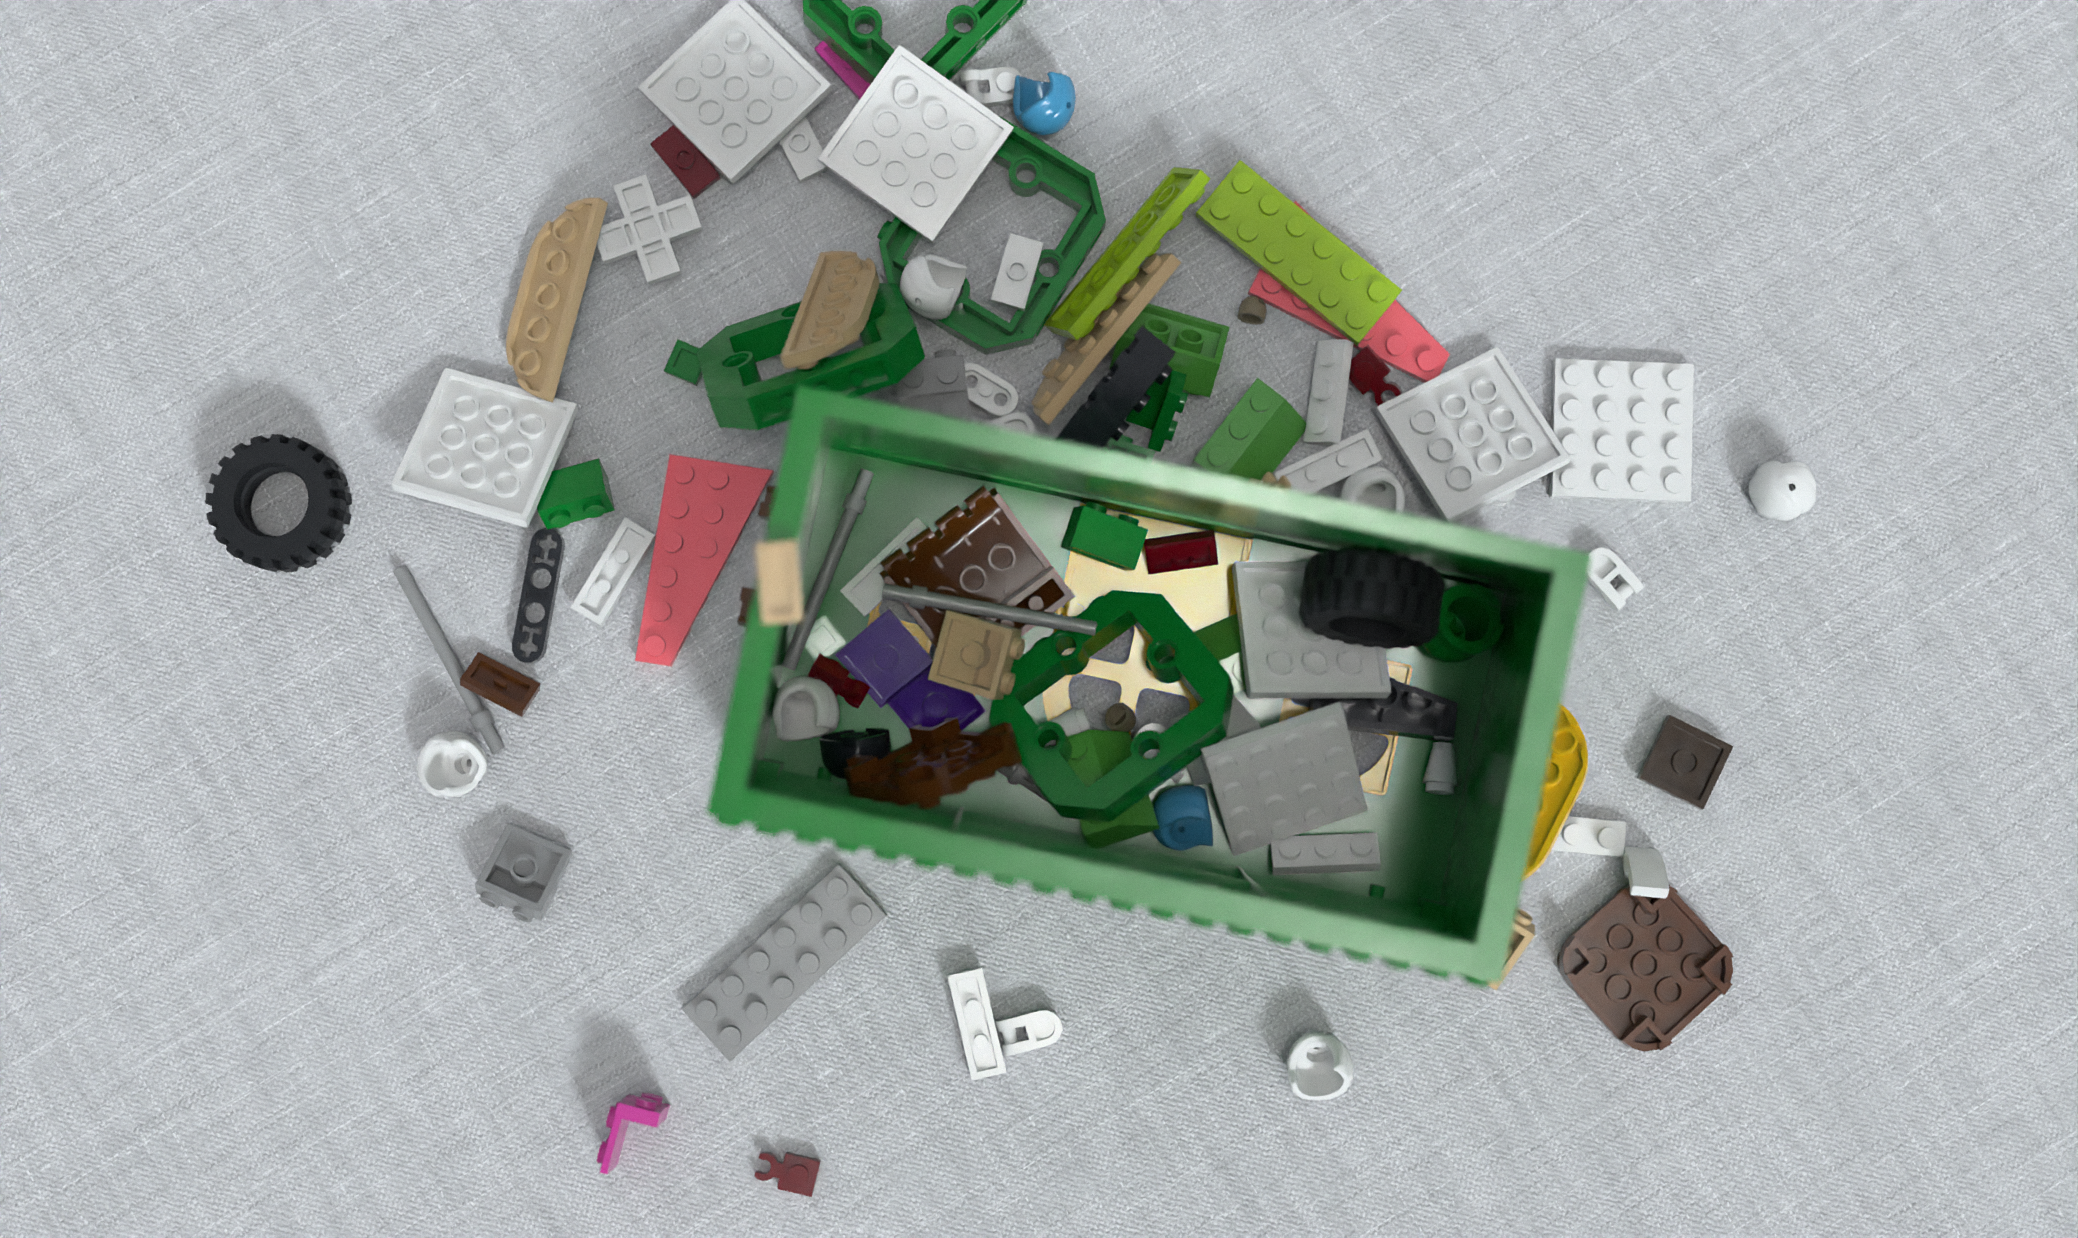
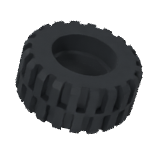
[205,434,352,573]
[1299,548,1444,649]

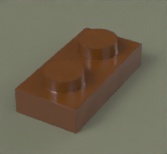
[460,652,540,717]

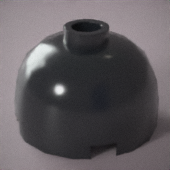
[819,728,891,779]

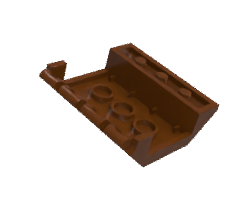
[879,485,1075,648]

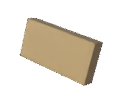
[755,540,804,624]

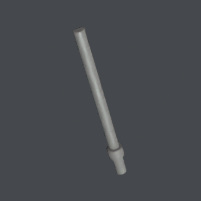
[782,469,874,671]
[393,565,505,755]
[882,584,1097,636]

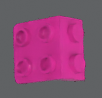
[597,1093,670,1175]

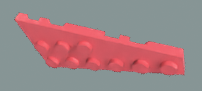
[1248,201,1450,383]
[635,454,774,667]

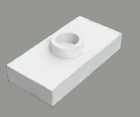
[779,117,829,183]
[991,233,1044,311]

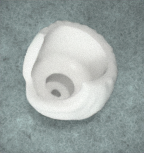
[900,255,967,319]
[1748,461,1817,521]
[1340,467,1406,514]
[773,676,840,741]
[416,731,487,797]
[1287,1032,1354,1100]

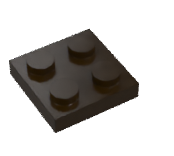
[1637,715,1734,810]

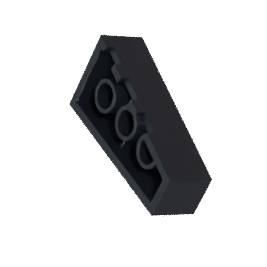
[1055,326,1176,450]
[1308,677,1458,742]

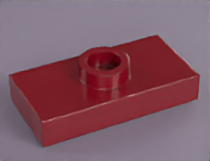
[650,125,721,199]
[1144,529,1218,575]

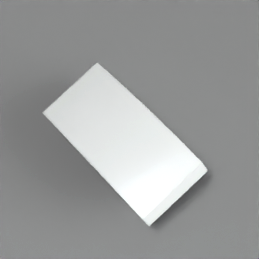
[1622,846,1669,898]

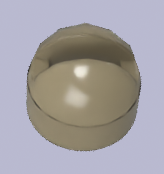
[1237,296,1267,325]
[1105,703,1136,732]

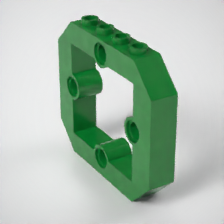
[803,0,1027,84]
[877,116,1106,355]
[697,283,926,431]
[988,590,1234,822]

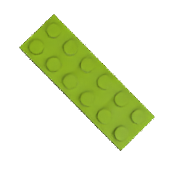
[1195,160,1402,345]
[1044,167,1210,340]

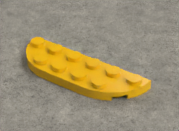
[1523,704,1588,881]

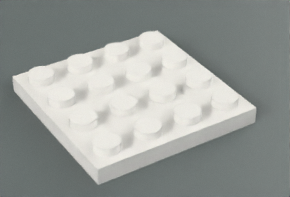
[638,0,833,184]
[818,45,1014,243]
[1376,346,1571,524]
[1549,358,1694,503]
[391,368,578,528]
[1232,562,1391,698]
[1201,702,1368,856]

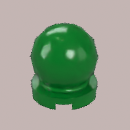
[1422,583,1504,663]

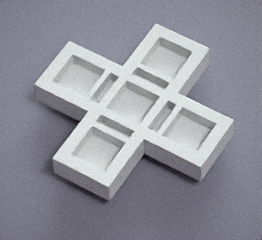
[597,174,703,285]

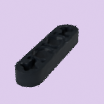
[512,528,565,664]

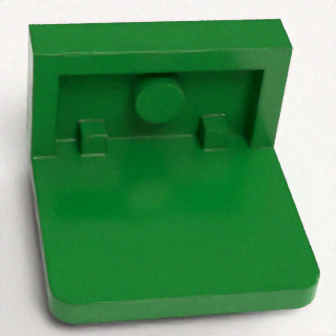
[1125,370,1188,452]

